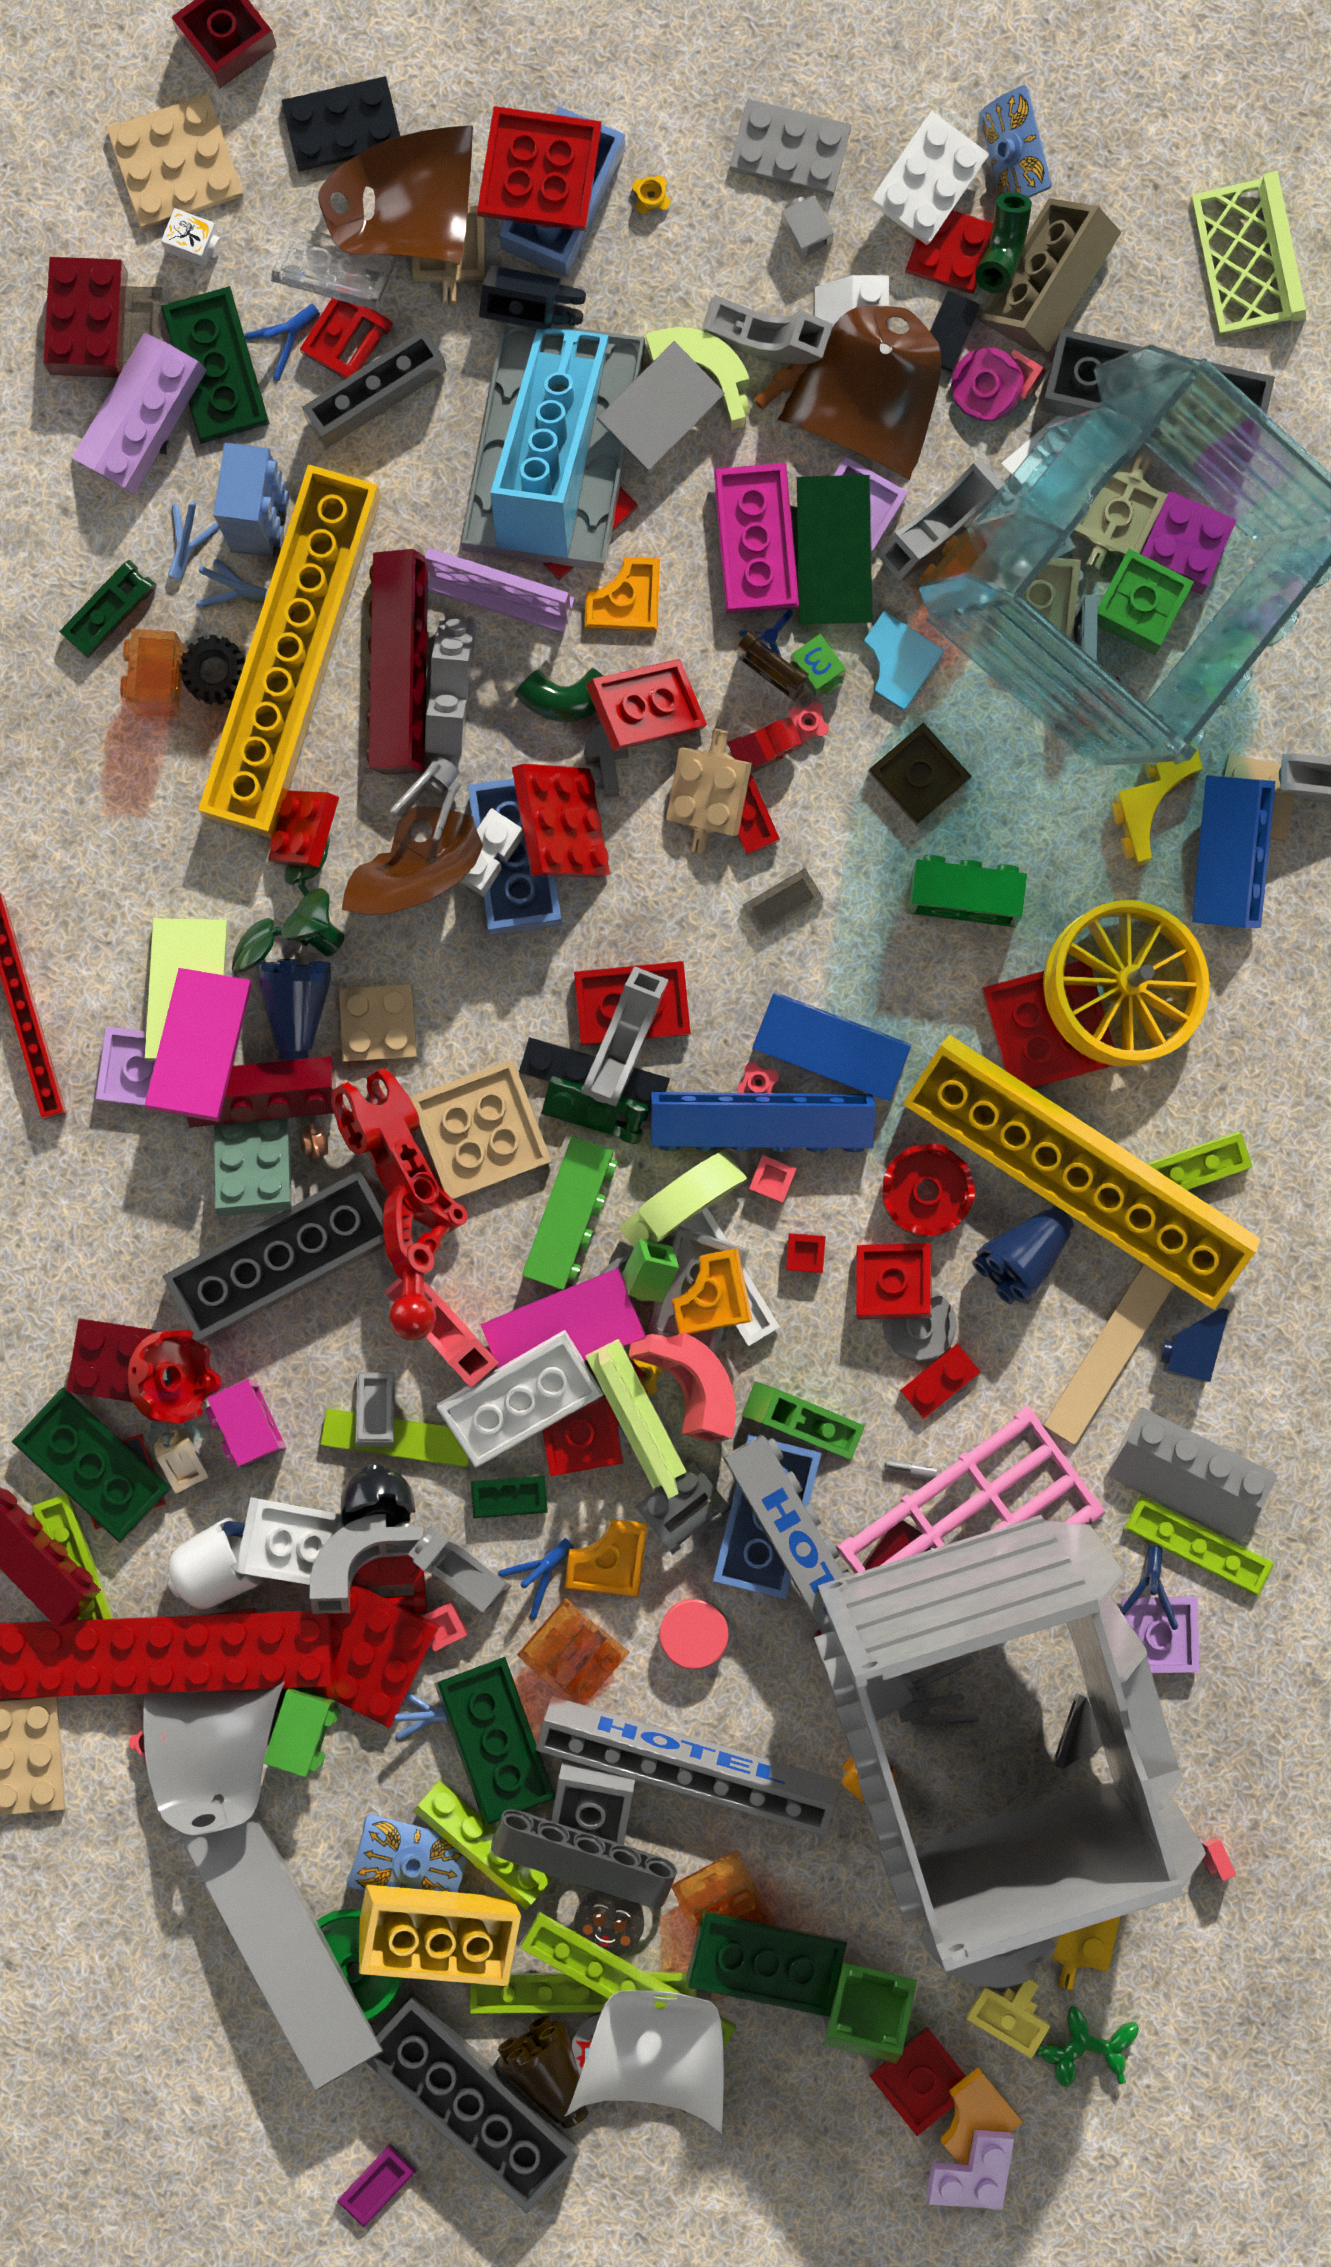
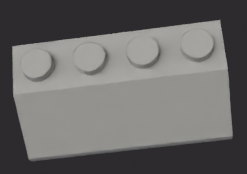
[1106,1408,1278,1542]

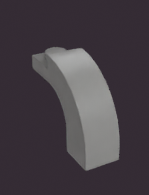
[701,295,833,364]
[310,1514,424,1614]
[408,1525,512,1614]
[920,1924,1059,1988]

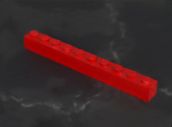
[0,893,67,1120]

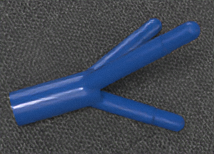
[245,303,320,381]
[498,1538,575,1619]

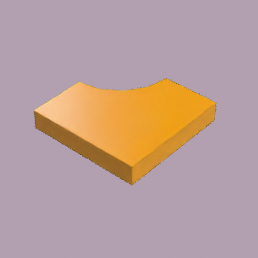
[585,557,660,632]
[672,1248,753,1334]
[565,1519,648,1597]
[940,2067,1023,2165]

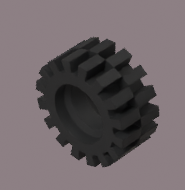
[179,635,245,705]

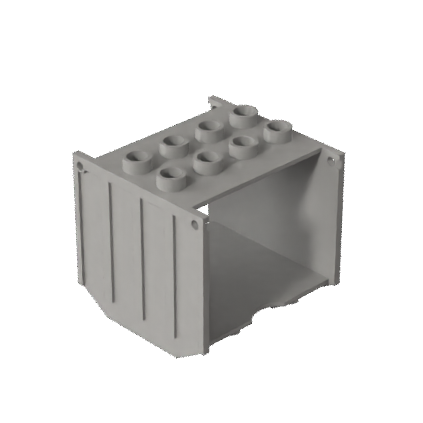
[814,1515,1206,1972]

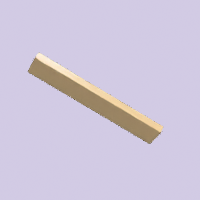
[1042,1264,1175,1445]

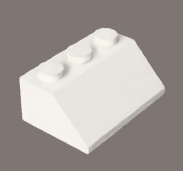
[815,275,889,354]

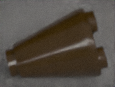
[497,2016,589,2128]

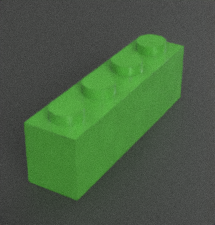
[522,1136,618,1291]

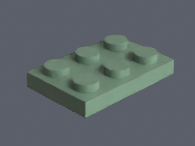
[214,1118,292,1217]

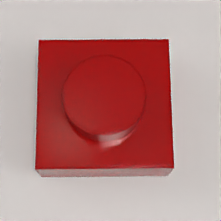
[786,1233,826,1274]

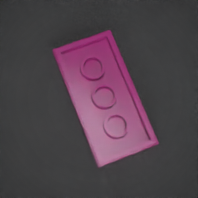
[714,463,799,614]
[145,968,252,1122]
[480,1268,646,1368]

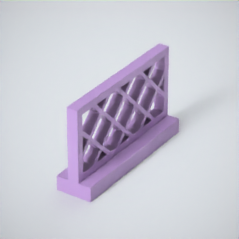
[425,548,575,634]

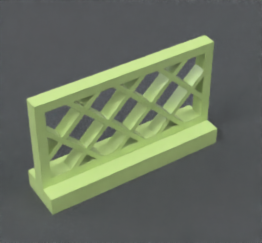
[1192,171,1306,335]
[586,1339,686,1499]

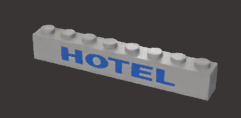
[722,1435,915,1722]
[536,1696,839,1836]

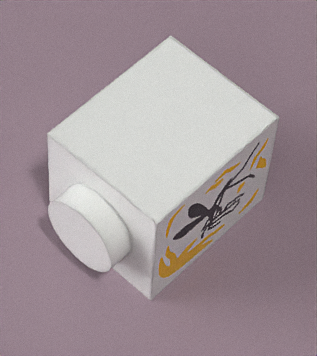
[161,208,221,267]

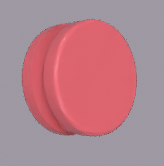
[659,1599,729,1670]

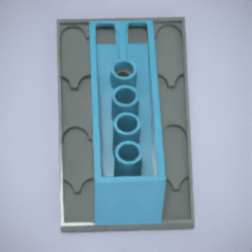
[462,322,645,571]

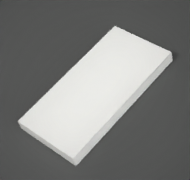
[437,1330,604,1469]

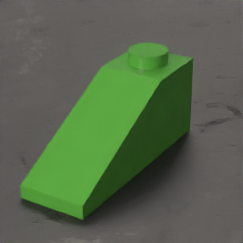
[741,1381,865,1460]

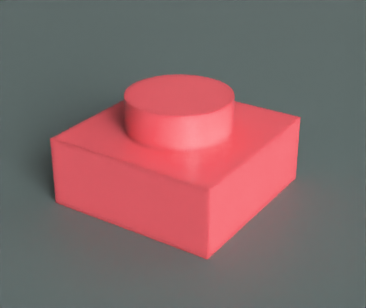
[1010,349,1047,401]
[749,1155,797,1204]
[421,1600,469,1652]
[1202,1837,1236,1881]

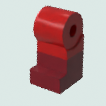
[727,718,803,773]

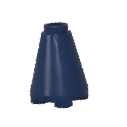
[258,958,331,1060]
[972,1206,1074,1304]

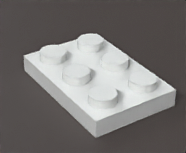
[869,111,989,245]
[235,1497,344,1585]

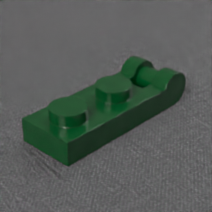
[59,560,157,658]
[541,1076,649,1144]

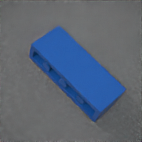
[1192,775,1276,928]
[752,992,911,1102]

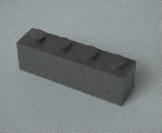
[302,329,447,449]

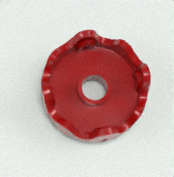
[881,1143,975,1237]
[127,1330,221,1424]

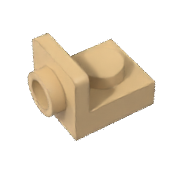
[153,1428,209,1494]

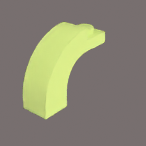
[646,327,750,430]
[618,1149,747,1248]

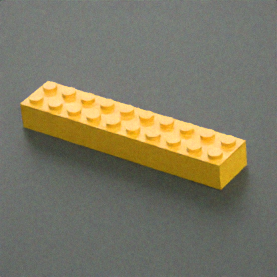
[198,464,381,838]
[903,1034,1260,1310]

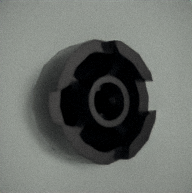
[340,1465,416,1527]

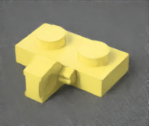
[966,1979,1051,2059]

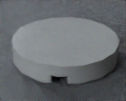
[883,1290,957,1362]

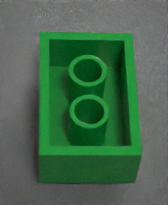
[907,855,1027,928]

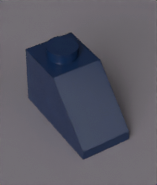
[1159,1308,1229,1383]

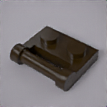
[737,629,809,702]

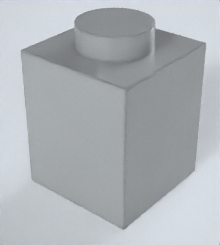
[781,195,834,259]

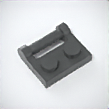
[635,1460,731,1555]

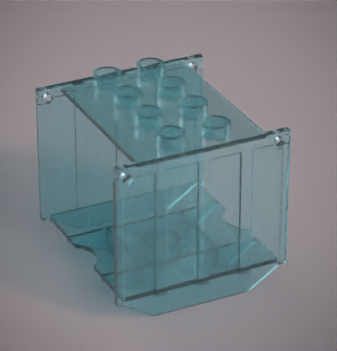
[919,344,1331,766]

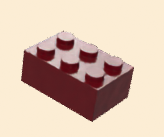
[43,257,128,378]

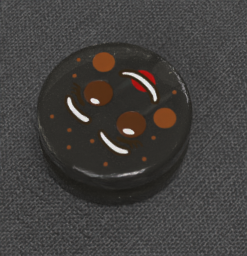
[575,1889,645,1957]

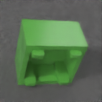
[1097,549,1194,655]
[264,1688,340,1777]
[822,1962,917,2063]

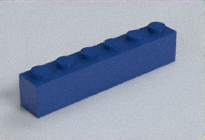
[651,1092,875,1153]

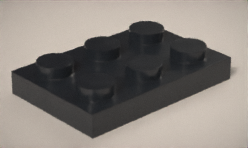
[281,76,400,172]

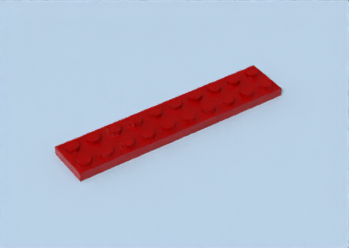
[0,1610,333,1699]

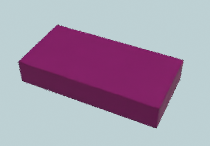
[337,2144,417,2227]

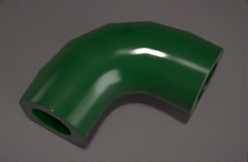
[975,192,1032,293]
[514,668,603,723]

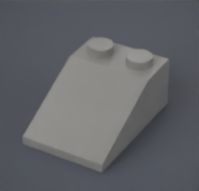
[551,1759,635,1845]

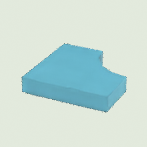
[863,611,945,712]

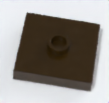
[868,722,972,826]

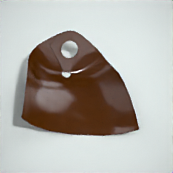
[318,125,473,265]
[777,306,941,480]
[342,806,483,915]

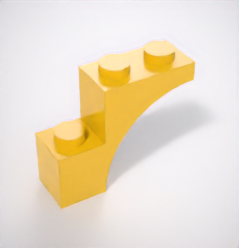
[1111,734,1203,867]

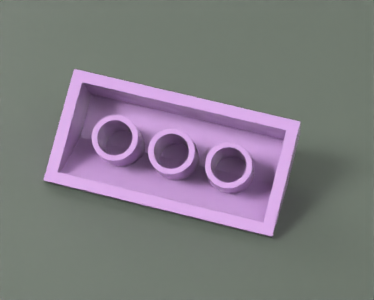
[72,333,207,495]

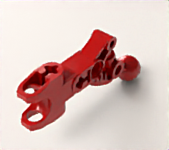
[330,1068,468,1341]

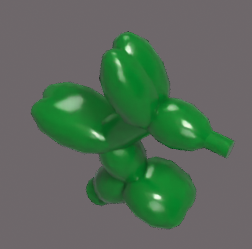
[1036,2006,1139,2087]

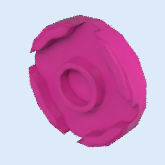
[951,347,1024,421]

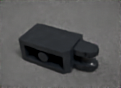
[479,265,586,330]

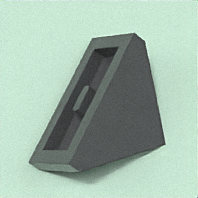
[1052,1693,1102,1769]

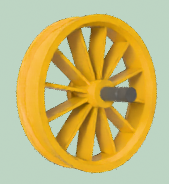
[1043,900,1210,1067]

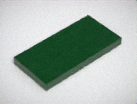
[161,286,270,444]
[796,475,873,625]
[12,1387,172,1543]
[434,1657,555,1826]
[684,1910,847,2017]

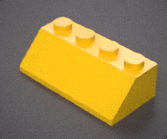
[359,1885,521,1986]

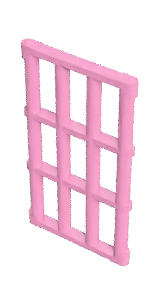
[836,1406,1105,1574]

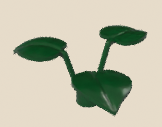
[232,835,345,975]

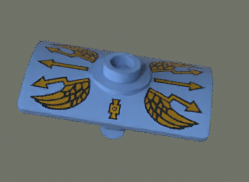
[979,85,1052,198]
[346,1814,467,1893]

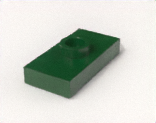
[471,1476,548,1519]

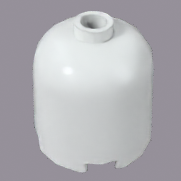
[168,1518,262,1609]

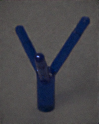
[739,610,793,657]

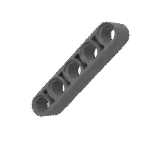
[491,1810,677,1908]

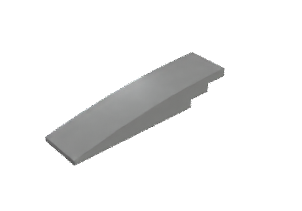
[178,1794,383,2091]

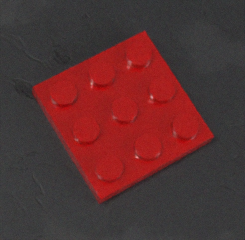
[477,106,602,232]
[511,763,610,878]
[981,961,1115,1089]
[309,1582,440,1728]

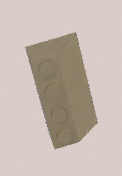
[976,198,1121,353]

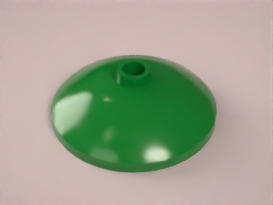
[317,1909,403,2021]

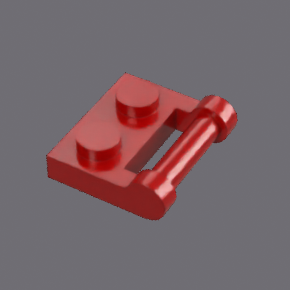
[300,289,394,380]
[352,1555,427,1614]

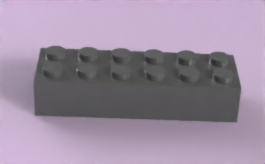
[1041,329,1275,458]
[162,1170,385,1343]
[366,1993,580,2214]

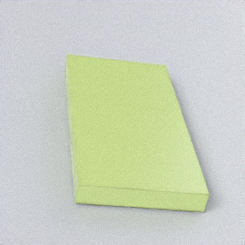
[145,918,228,1062]

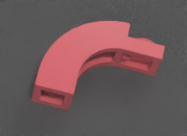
[384,1278,499,1388]
[628,1333,736,1444]

